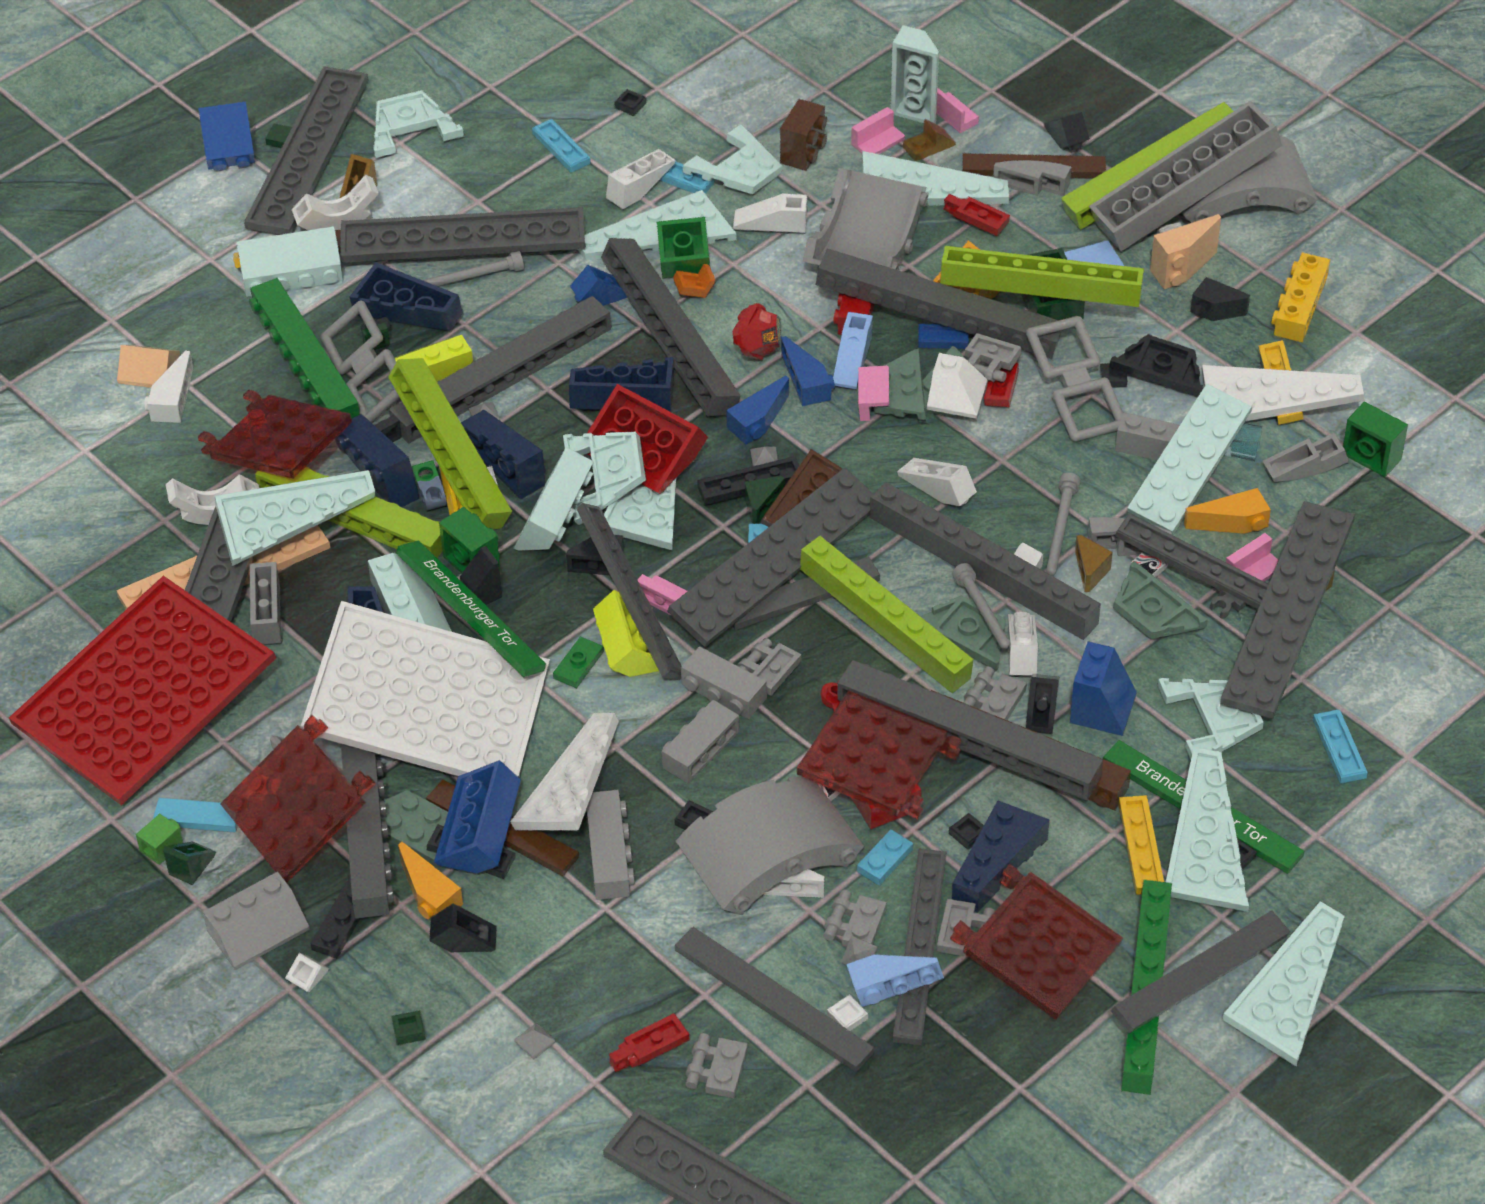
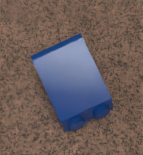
[198,102,255,171]
[1070,641,1137,736]

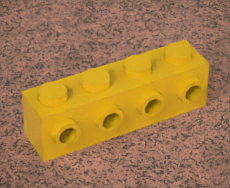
[1271,252,1331,343]

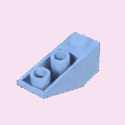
[833,312,873,389]
[847,955,944,1007]

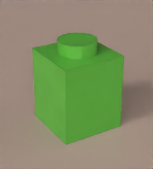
[136,813,183,865]

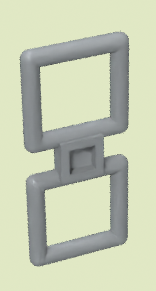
[320,301,400,423]
[1026,316,1123,442]

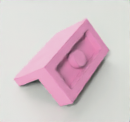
[936,87,979,133]
[851,107,905,154]
[858,366,889,421]
[1226,533,1279,582]
[638,574,687,615]

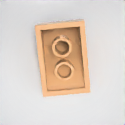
[1150,214,1221,289]

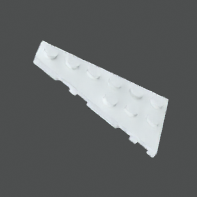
[1202,365,1365,421]
[510,713,619,831]

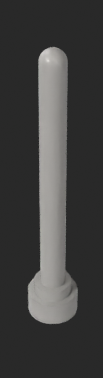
[423,251,524,286]
[1046,473,1080,576]
[953,563,1010,649]

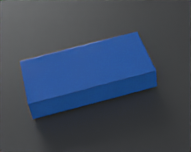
[918,324,968,349]

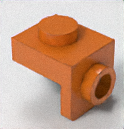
[673,264,715,298]

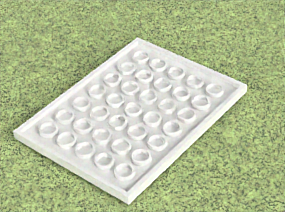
[300,601,550,776]

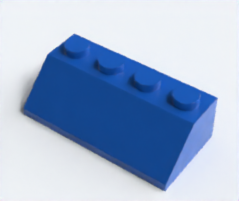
[434,760,521,874]

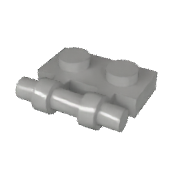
[965,333,1022,382]
[737,638,801,696]
[963,666,1027,720]
[823,889,887,947]
[937,899,996,961]
[685,1033,748,1098]

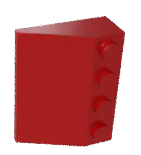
[586,384,708,494]

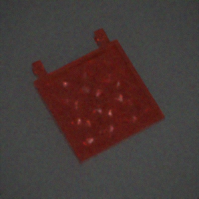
[198,390,352,479]
[797,690,961,820]
[220,715,376,882]
[950,864,1123,1020]

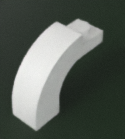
[292,175,379,230]
[166,474,259,525]

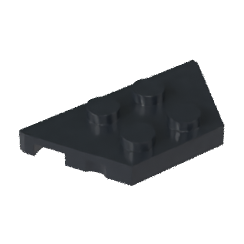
[1109,334,1203,397]

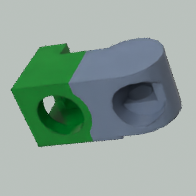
[411,460,447,511]

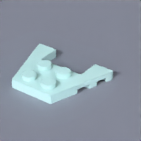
[374,90,464,158]
[682,124,782,194]
[563,432,646,525]
[1158,678,1264,759]

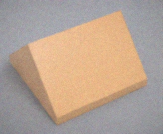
[117,345,180,388]

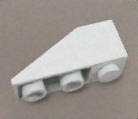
[606,149,676,209]
[733,194,807,233]
[1008,612,1038,675]

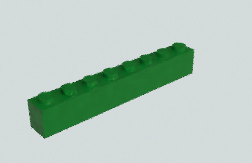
[249,278,360,430]
[1121,880,1172,1095]

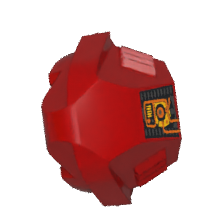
[732,303,781,360]

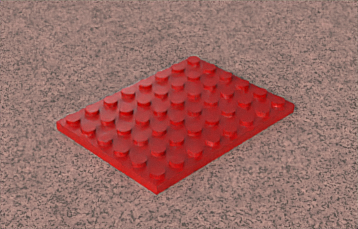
[9,575,276,806]

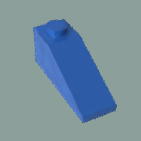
[781,336,835,406]
[726,375,789,445]

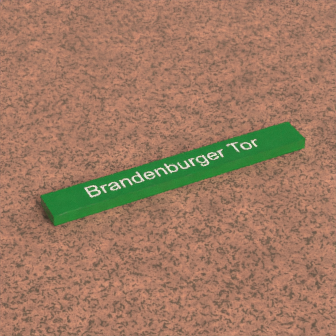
[396,540,546,677]
[1103,740,1304,874]

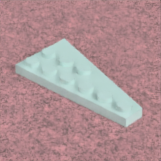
[862,151,1009,206]
[577,190,737,261]
[215,470,375,566]
[604,478,677,550]
[1166,747,1249,912]
[1223,901,1344,1066]

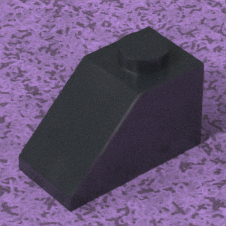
[1044,112,1090,151]
[1190,277,1250,321]
[566,535,624,576]
[460,546,502,605]
[1026,673,1060,734]
[429,903,497,953]

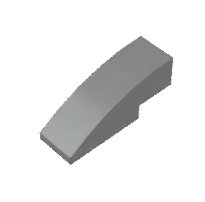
[993,160,1072,196]
[1263,433,1349,482]
[1087,517,1172,556]

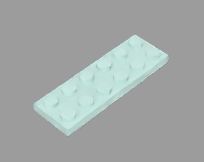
[1127,384,1252,535]

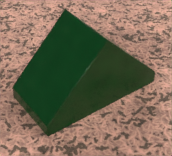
[745,476,785,524]
[163,841,216,885]

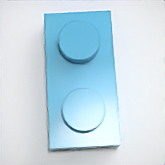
[857,830,913,886]

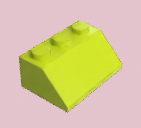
[386,335,473,382]
[593,590,659,677]

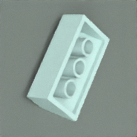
[891,25,939,124]
[237,226,343,297]
[514,447,594,551]
[368,553,452,632]

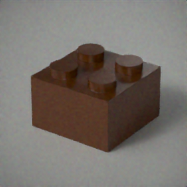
[780,99,827,171]

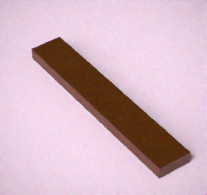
[962,153,1106,178]
[426,779,579,876]

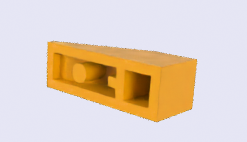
[1184,488,1271,534]
[398,842,463,919]

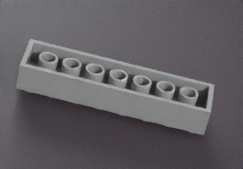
[1089,101,1283,251]

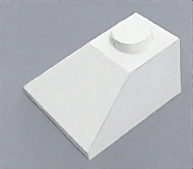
[927,353,988,419]

